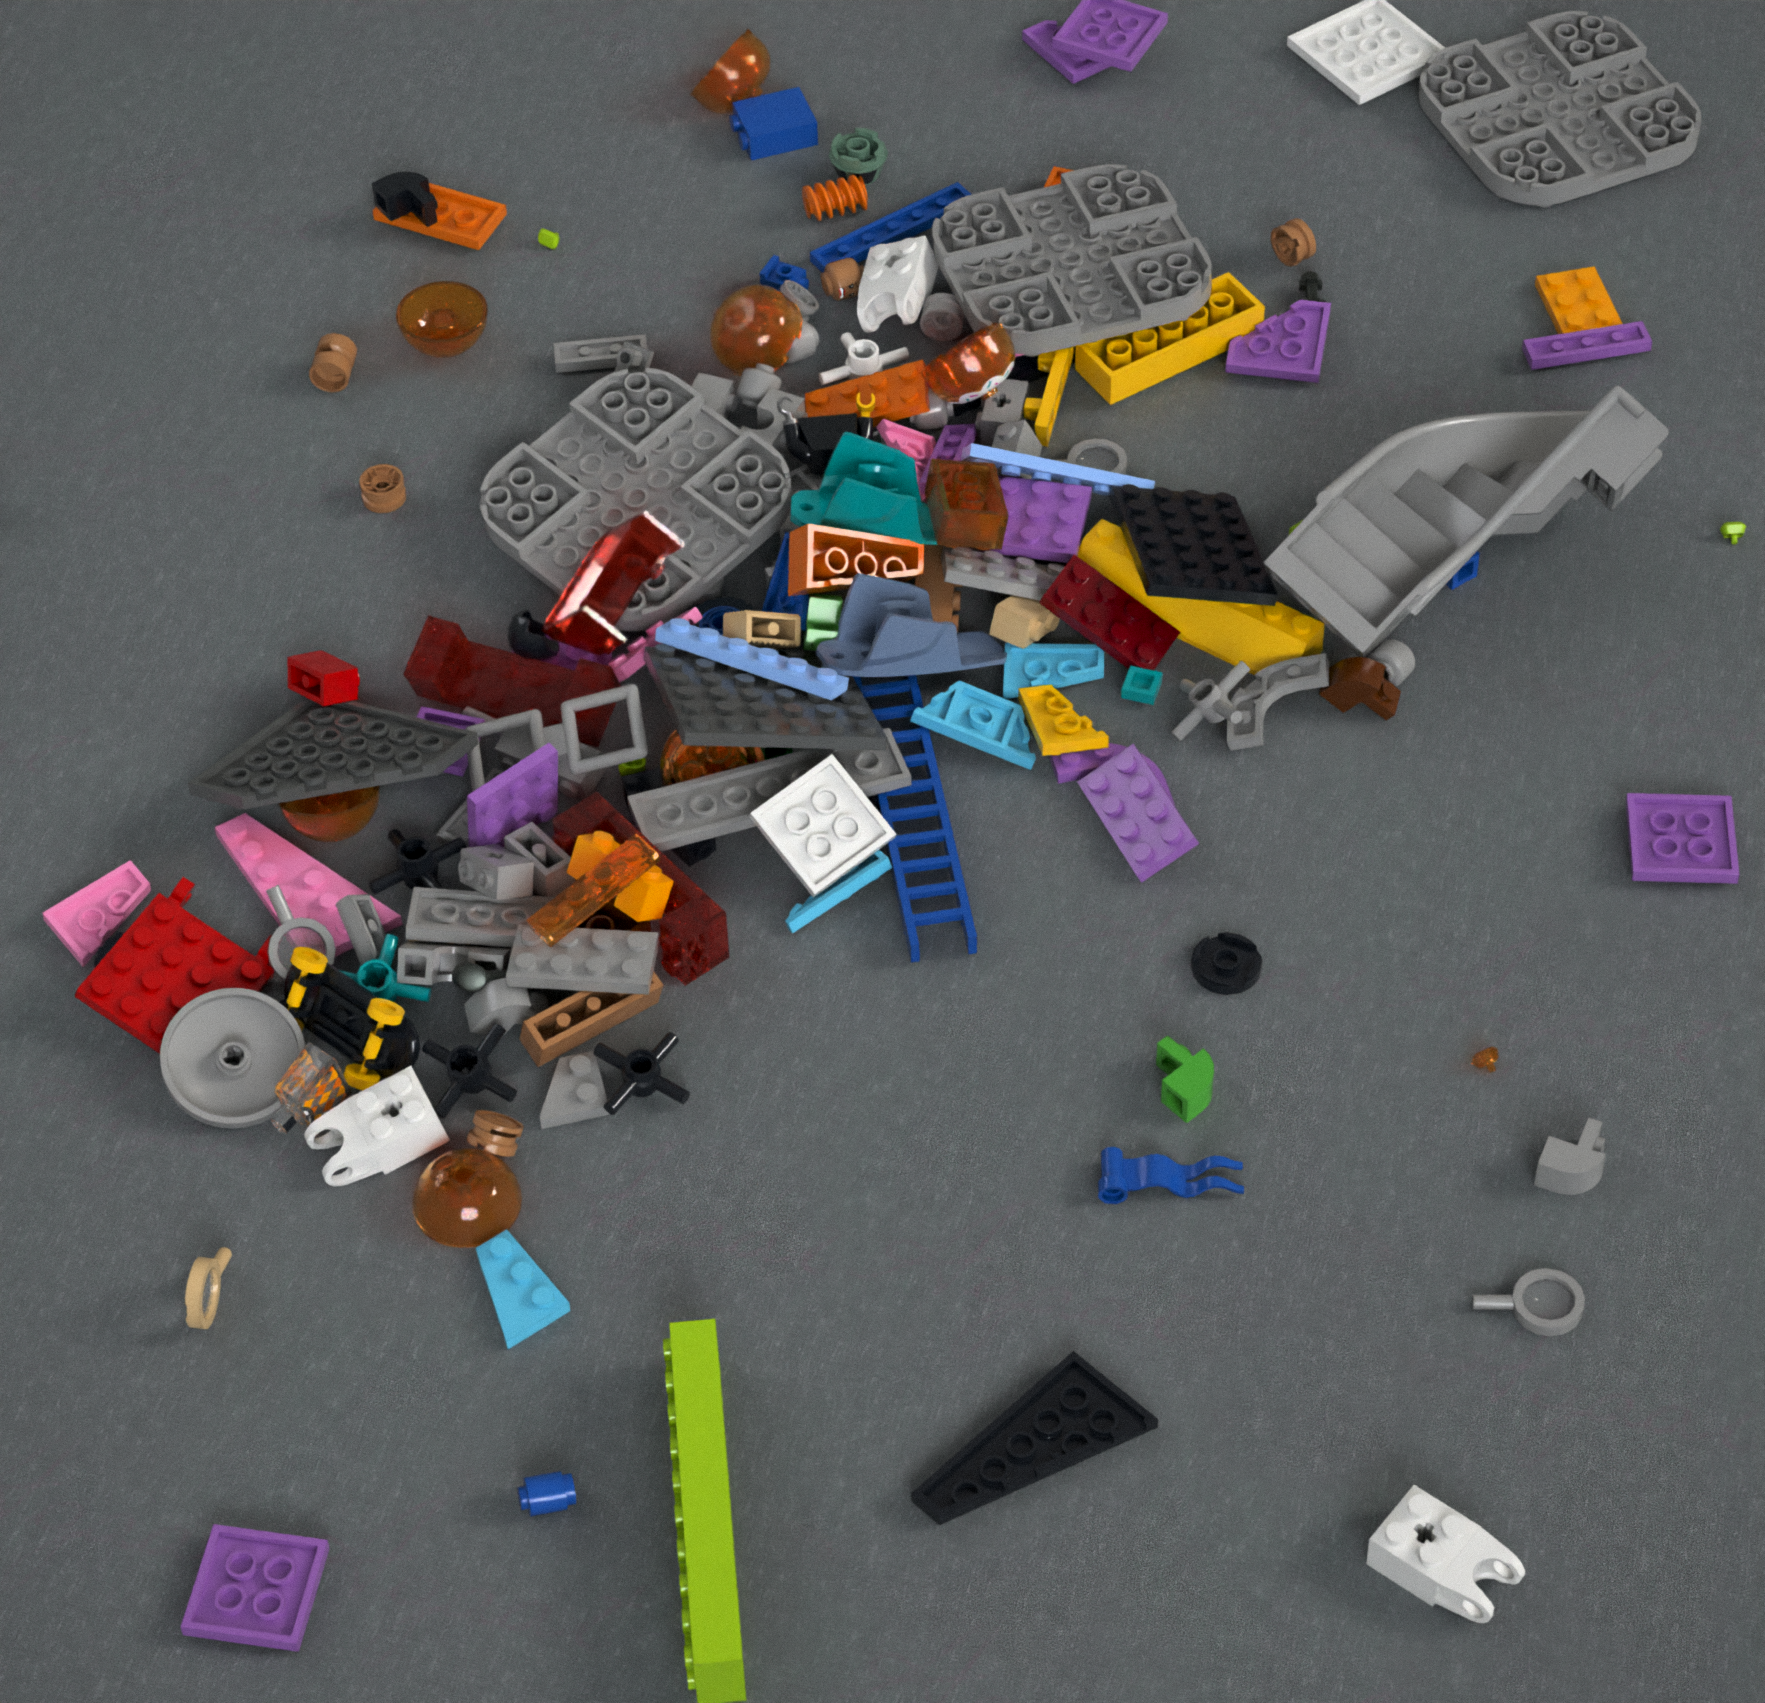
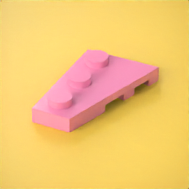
[876,419,936,504]
[601,607,703,688]
[43,860,151,967]

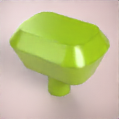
[538,228,560,250]
[1720,522,1746,544]

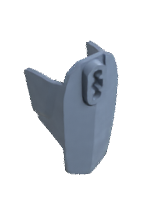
[816,573,1007,677]

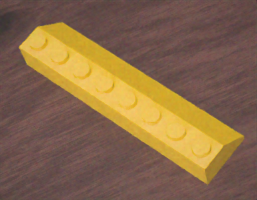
[1078,519,1325,675]

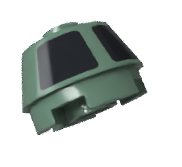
[829,128,888,185]

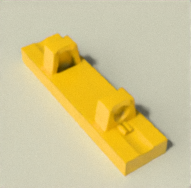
[1023,346,1075,447]

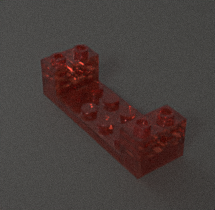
[403,615,621,747]
[552,792,730,986]

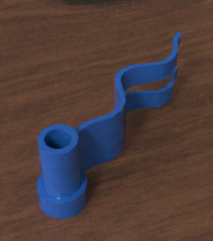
[1098,1147,1244,1204]

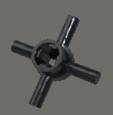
[369,829,466,895]
[422,1023,517,1119]

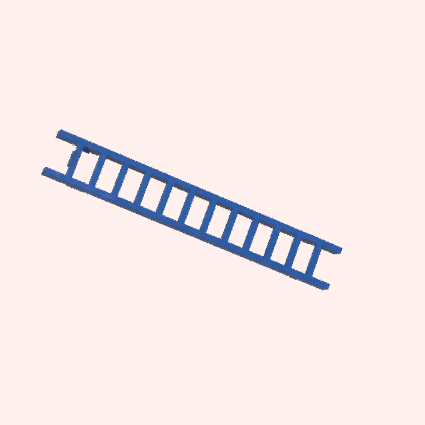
[852,675,977,963]

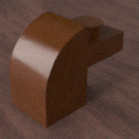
[1319,657,1401,720]

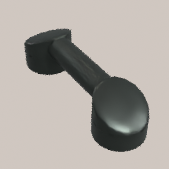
[452,961,542,992]

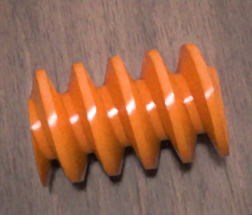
[802,175,868,221]

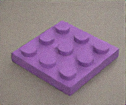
[1052,0,1168,72]
[979,475,1092,563]
[467,743,558,847]
[1625,793,1739,884]
[180,1524,330,1652]

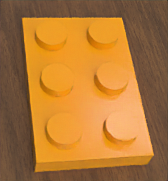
[1535,266,1623,334]

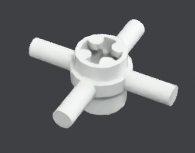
[819,332,909,385]

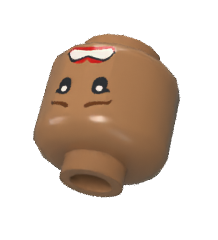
[820,258,864,301]

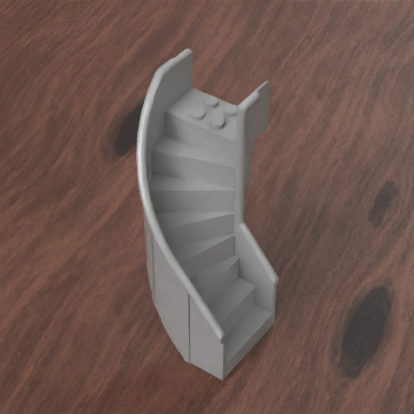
[1263,385,1669,658]

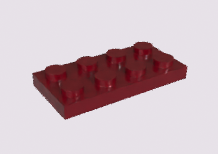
[1038,554,1181,671]

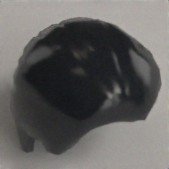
[507,609,560,661]

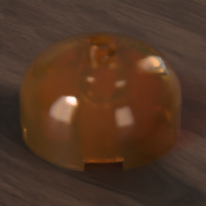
[690,29,771,114]
[710,284,802,376]

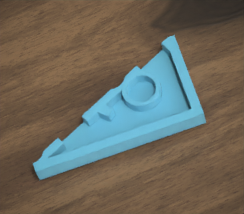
[785,850,893,933]

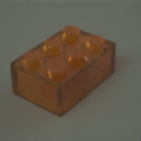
[925,459,1009,550]

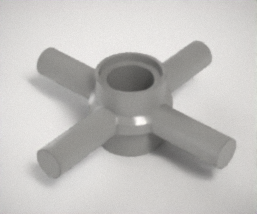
[1171,661,1250,742]

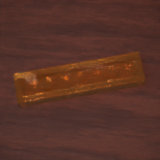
[526,834,660,948]

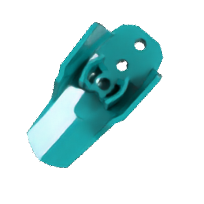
[790,432,982,546]

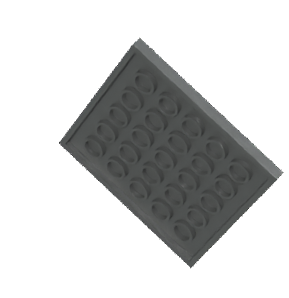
[643,644,887,750]

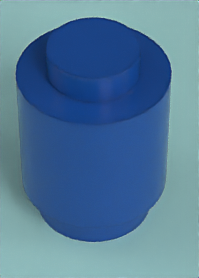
[517,1471,576,1517]

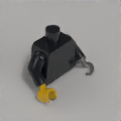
[777,393,875,475]

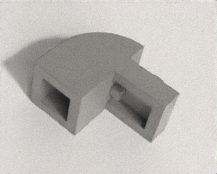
[464,978,549,1036]
[1534,1118,1606,1195]

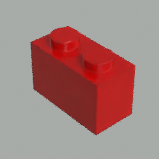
[287,650,360,706]

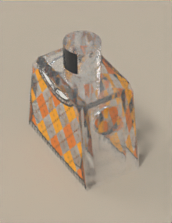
[270,1042,352,1134]

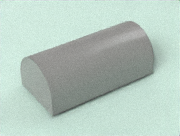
[336,894,395,966]

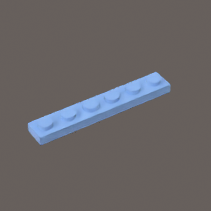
[961,443,1155,495]
[655,618,849,701]

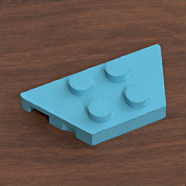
[910,680,1036,770]

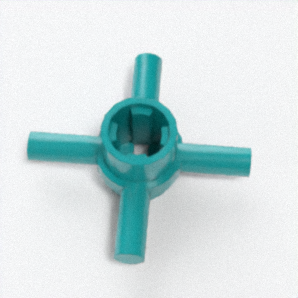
[339,934,432,1002]

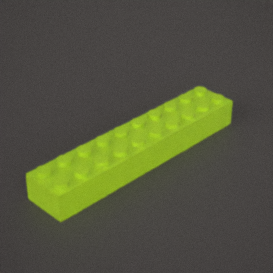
[663,1319,746,1703]

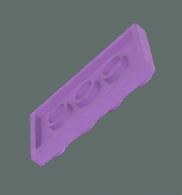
[1077,743,1199,882]

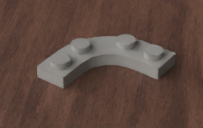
[1227,653,1329,751]

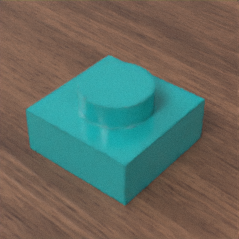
[1121,666,1163,705]

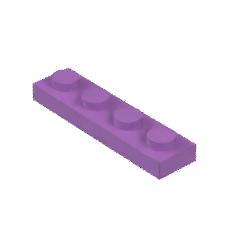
[1522,321,1652,370]
[919,424,977,496]

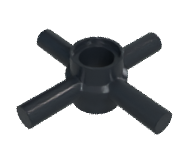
[593,1032,690,1115]

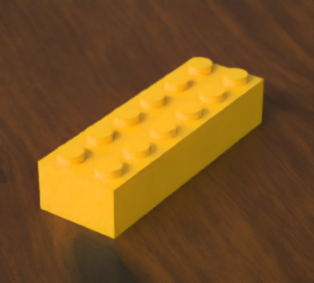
[1075,272,1265,405]

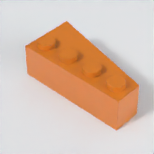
[788,523,924,597]

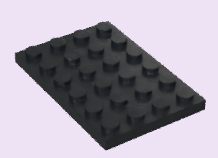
[1109,484,1278,606]

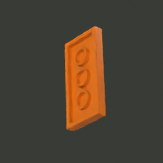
[373,183,507,250]
[805,359,930,427]

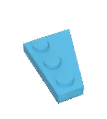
[1003,643,1104,700]
[476,1229,570,1349]

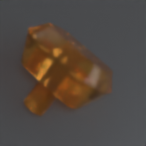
[1471,1046,1499,1073]

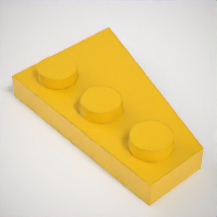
[1018,685,1109,756]

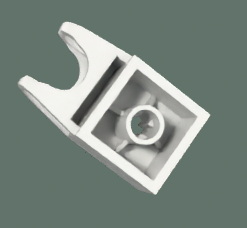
[857,236,939,333]
[304,1066,450,1186]
[1366,1485,1525,1623]

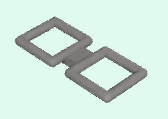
[465,684,648,792]

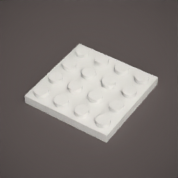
[1287,0,1445,105]

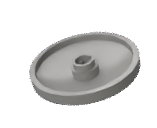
[160,988,306,1129]

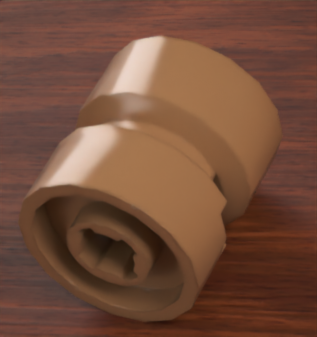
[309,333,357,392]

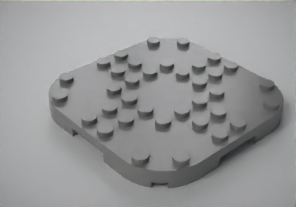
[1418,11,1701,208]
[932,164,1212,357]
[480,368,793,631]

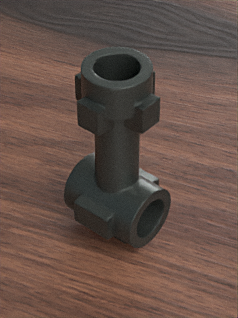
[1299,271,1326,302]

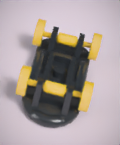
[279,947,420,1091]

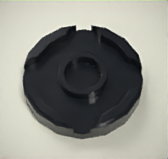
[1191,932,1262,995]

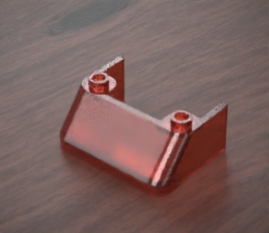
[542,510,685,656]

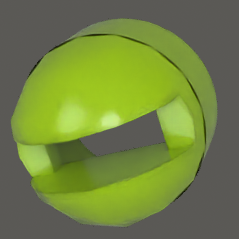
[618,758,646,777]

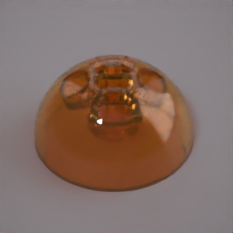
[396,281,488,358]
[278,786,380,842]
[412,1148,522,1248]

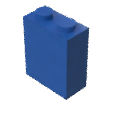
[729,87,818,161]

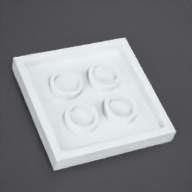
[749,754,896,898]

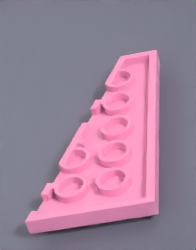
[215,813,403,957]

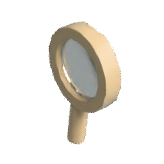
[185,1247,232,1329]

